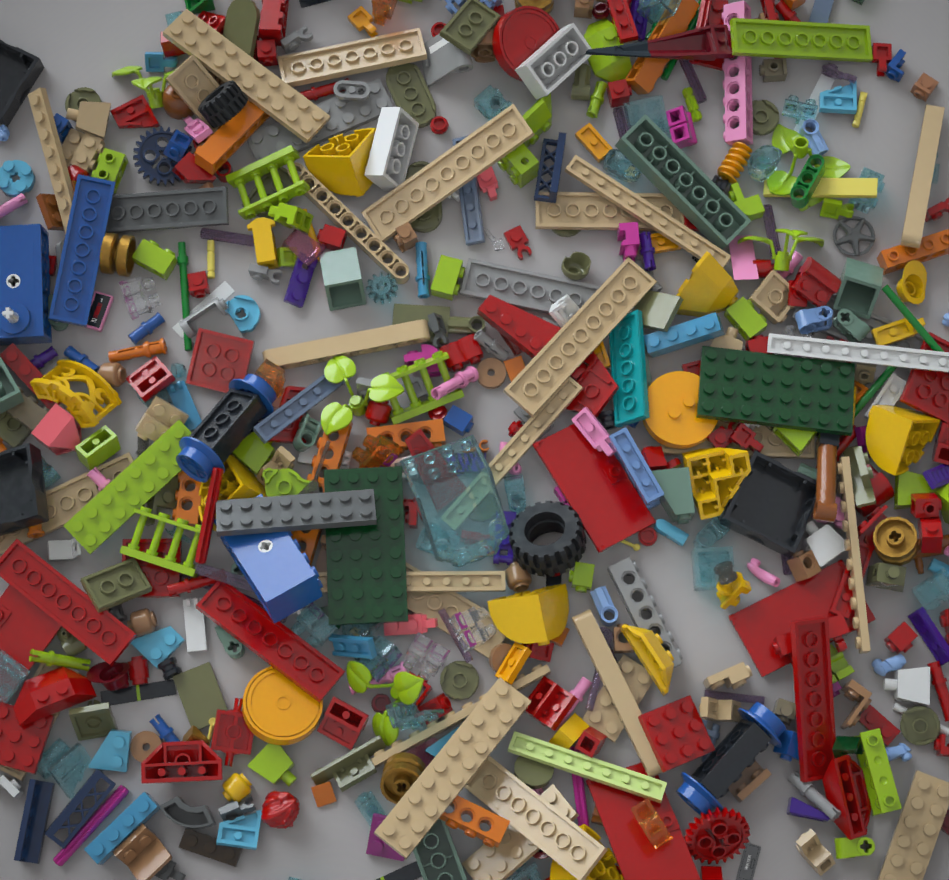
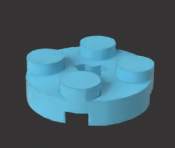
[0,160,35,197]
[226,295,261,333]

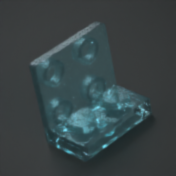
[0,649,31,703]
[385,702,445,731]

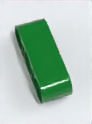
[790,154,825,209]

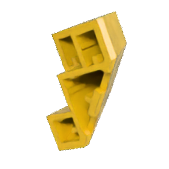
[676,251,739,317]
[682,447,751,520]

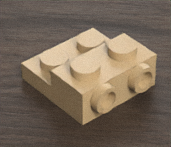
[62,128,105,175]
[749,270,795,324]
[136,396,189,442]
[703,662,753,690]

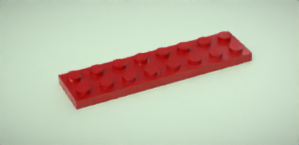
[0,538,137,666]
[196,578,345,703]
[790,617,836,782]

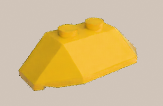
[620,624,674,696]

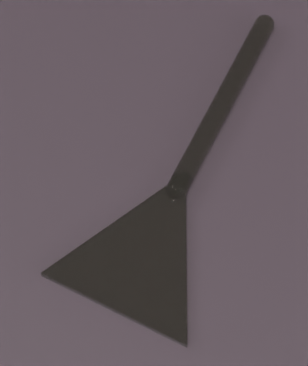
[299,440,330,494]

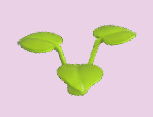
[112,66,175,109]
[767,124,851,196]
[738,229,824,271]
[321,356,405,435]
[346,661,424,746]

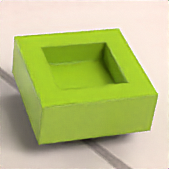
[277,247,298,267]

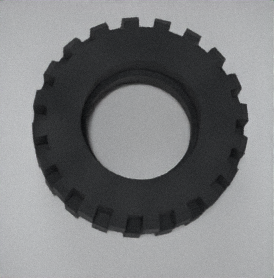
[509,501,587,577]

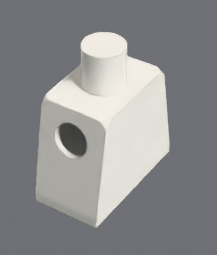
[803,520,845,568]
[883,667,930,706]

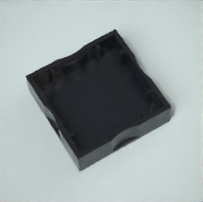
[0,39,45,127]
[0,443,49,536]
[719,451,816,558]

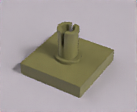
[69,700,118,741]

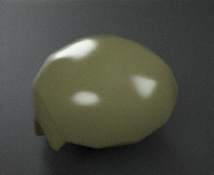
[561,251,591,280]

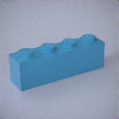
[644,312,725,358]
[84,792,161,865]

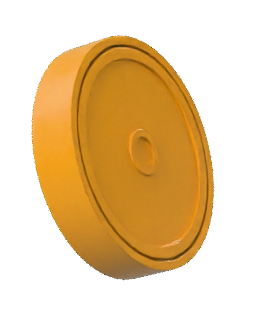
[642,371,718,449]
[242,666,323,745]

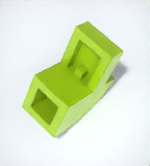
[728,182,765,221]

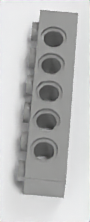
[607,557,683,669]

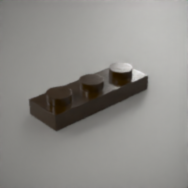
[179,828,243,867]

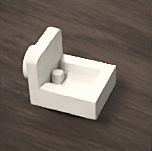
[0,775,24,799]

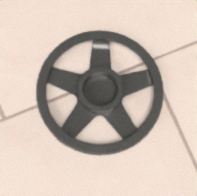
[833,216,875,256]

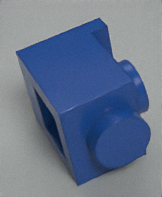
[54,113,73,143]

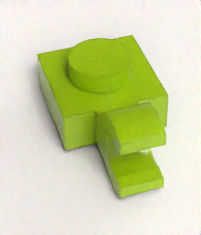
[819,197,854,219]

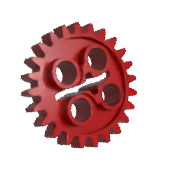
[684,807,751,865]

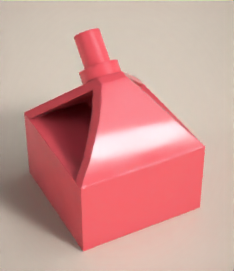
[31,403,82,456]

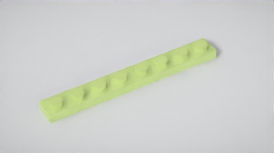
[508,731,667,803]

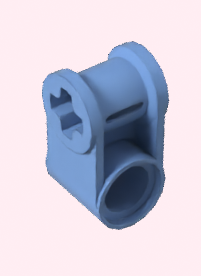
[795,306,833,335]

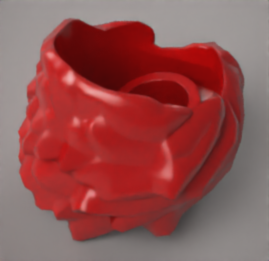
[261,791,300,829]

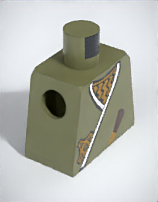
[866,562,907,592]

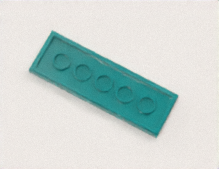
[609,310,650,428]

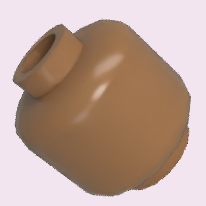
[97,363,127,387]
[505,562,532,592]
[127,608,158,636]

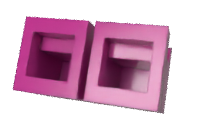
[666,105,698,149]
[617,222,640,262]

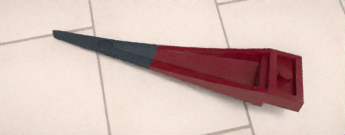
[585,25,734,61]

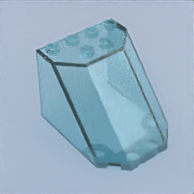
[400,435,510,568]

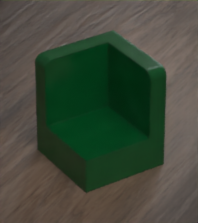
[832,736,864,758]

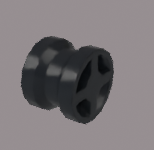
[712,174,729,193]
[598,410,617,430]
[158,657,182,680]

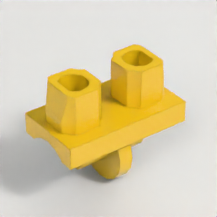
[716,572,751,610]

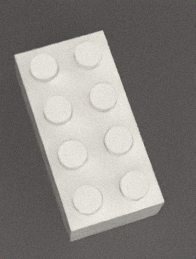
[515,23,592,100]
[364,107,419,191]

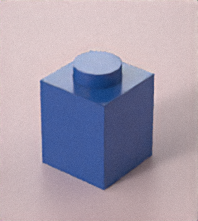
[443,405,474,436]
[773,730,799,762]

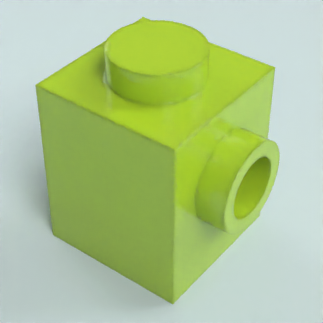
[568,562,595,593]

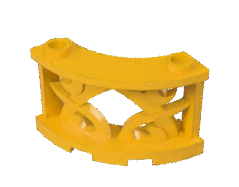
[30,359,122,428]

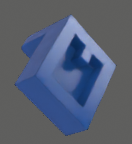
[884,49,906,82]
[163,130,193,162]

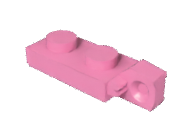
[183,116,213,144]
[571,407,616,456]

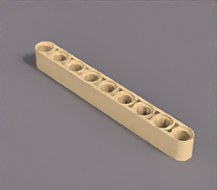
[900,104,945,248]
[288,162,410,284]
[262,319,431,372]
[572,609,662,777]

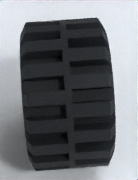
[198,80,248,128]

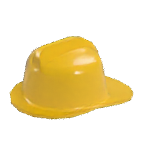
[896,260,927,305]

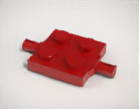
[210,698,254,767]

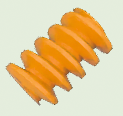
[717,142,752,184]

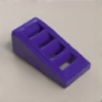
[922,464,949,490]
[787,797,830,822]

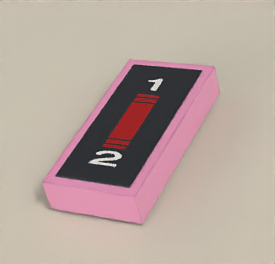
[85,291,114,332]

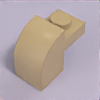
[256,446,296,486]
[699,697,741,722]
[796,829,836,876]

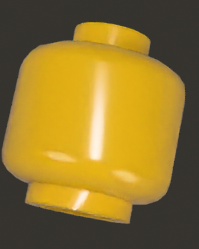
[222,773,252,803]

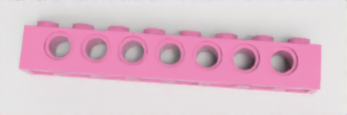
[722,1,753,147]

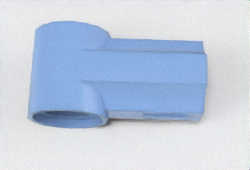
[799,119,829,156]
[590,586,618,627]

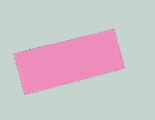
[729,235,759,280]

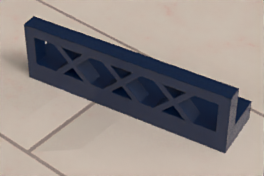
[534,132,566,203]
[45,768,116,849]
[14,779,55,864]

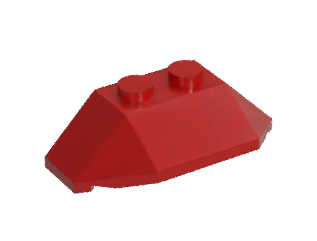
[13,666,97,727]
[141,740,223,784]
[822,755,871,840]

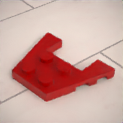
[566,351,619,418]

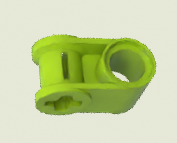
[834,837,875,859]

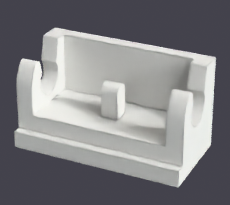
[549,294,580,328]

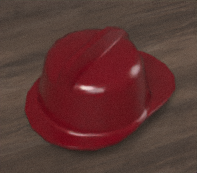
[86,662,129,691]

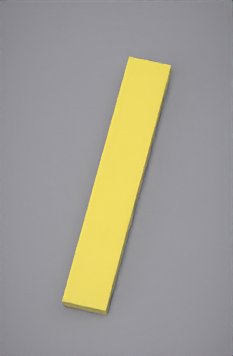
[763,177,878,198]

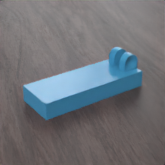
[167,380,202,432]
[328,634,377,659]

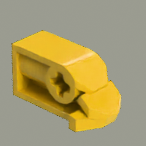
[247,217,279,269]

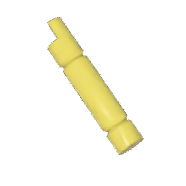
[852,92,868,128]
[207,240,215,279]

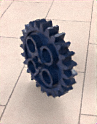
[133,126,193,187]

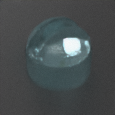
[171,363,187,379]

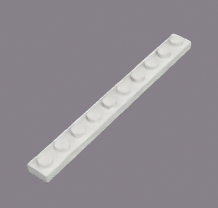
[767,333,949,373]

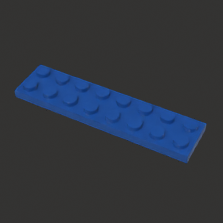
[49,174,115,327]

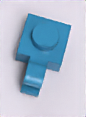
[145,52,178,72]

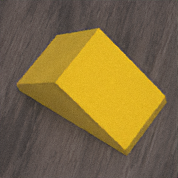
[549,713,590,749]

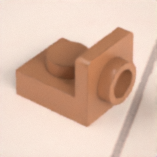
[910,72,939,102]

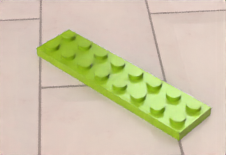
[730,18,873,63]
[63,420,192,554]

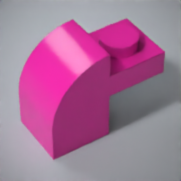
[403,344,441,378]

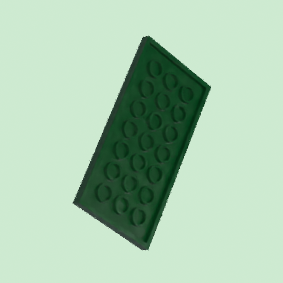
[696,346,855,436]
[324,466,408,626]

